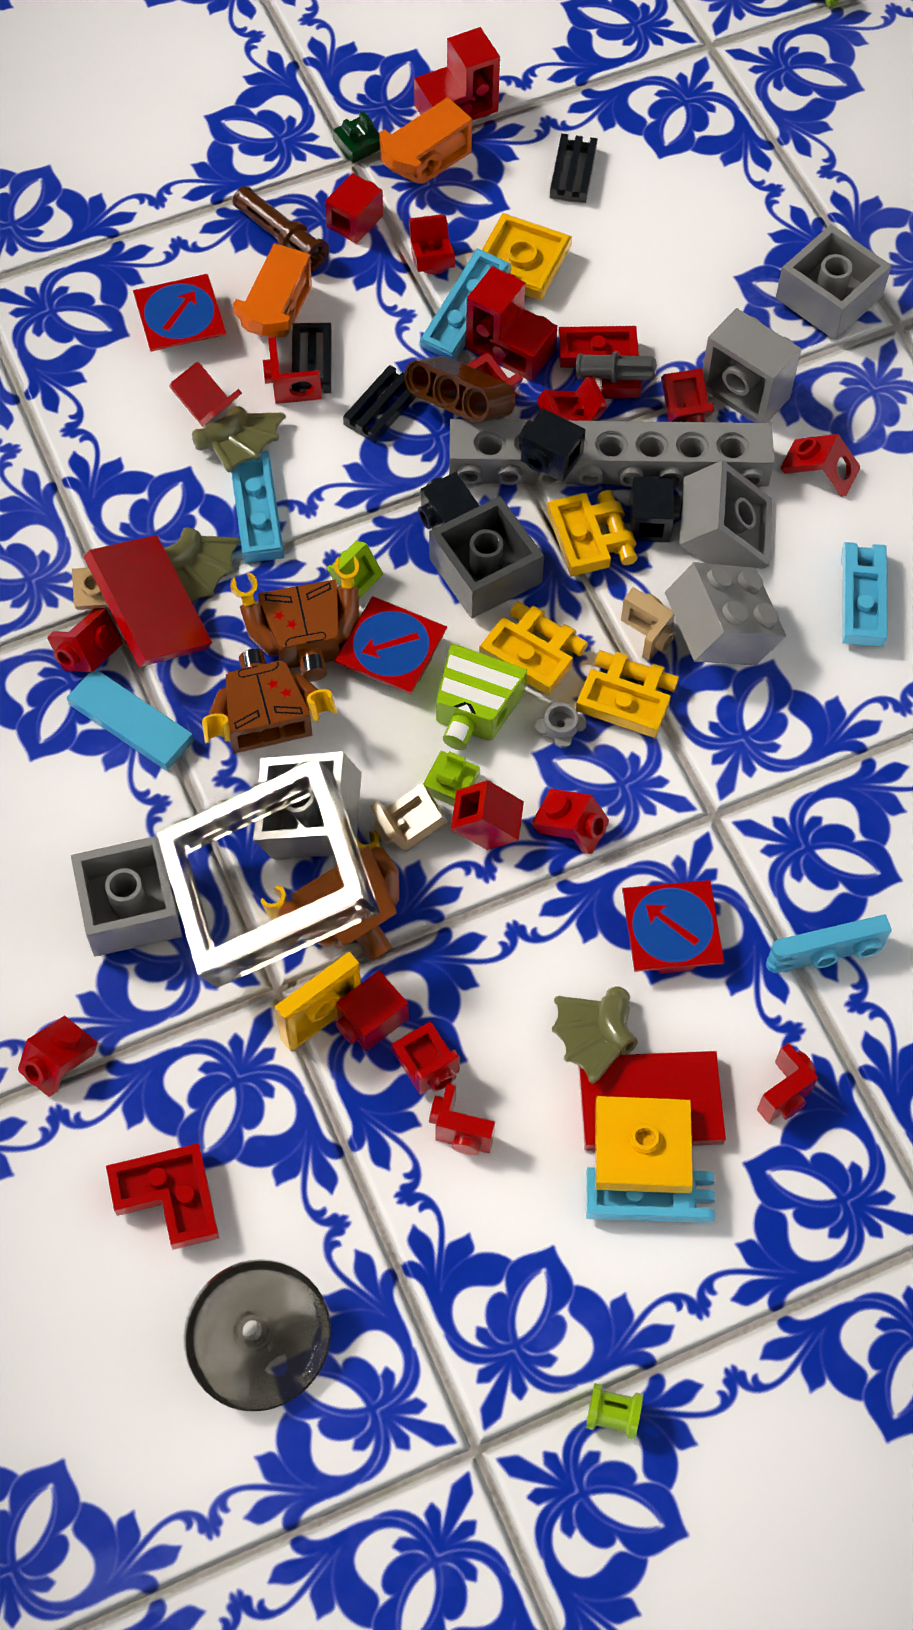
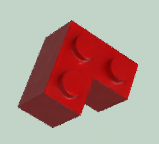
[414,27,500,121]
[466,266,558,382]

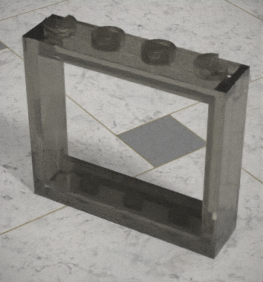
[158,758,380,988]

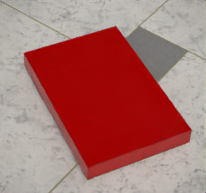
[84,535,212,667]
[578,1051,726,1150]

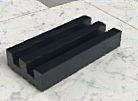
[549,133,598,203]
[291,323,332,394]
[343,365,417,443]

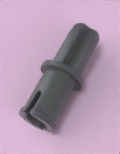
[576,351,657,384]

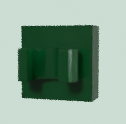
[333,111,380,164]

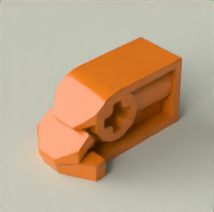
[379,97,472,184]
[233,243,312,337]

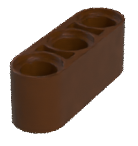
[405,356,515,423]

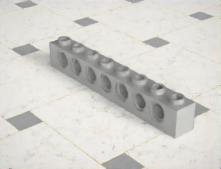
[449,419,774,487]

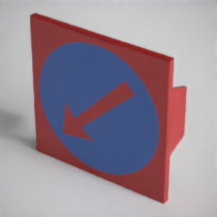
[133,274,227,352]
[335,596,447,694]
[622,880,724,974]

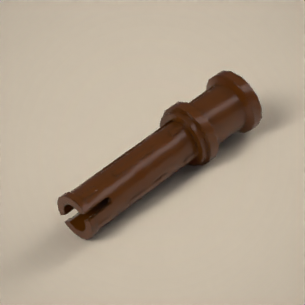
[232,186,329,271]

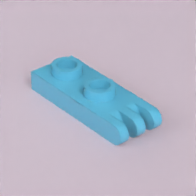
[766,914,892,973]
[586,1167,715,1223]

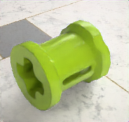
[586,1383,643,1440]

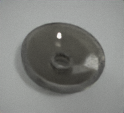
[184,1259,331,1411]

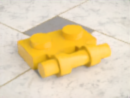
[547,490,637,577]
[479,601,588,696]
[576,650,679,738]

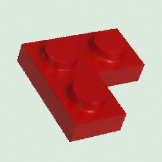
[558,326,641,399]
[106,1143,220,1250]

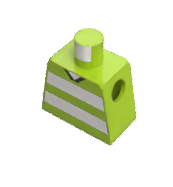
[436,643,527,750]

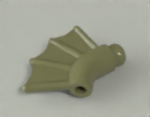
[192,406,286,472]
[164,528,241,603]
[552,986,638,1084]

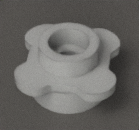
[535,701,586,748]

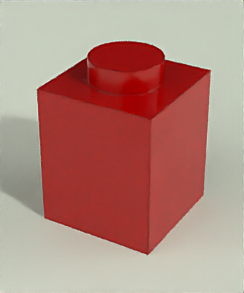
[325,173,383,244]
[451,780,524,850]
[335,970,409,1052]

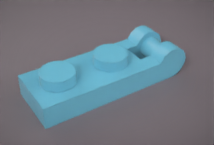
[841,542,887,647]

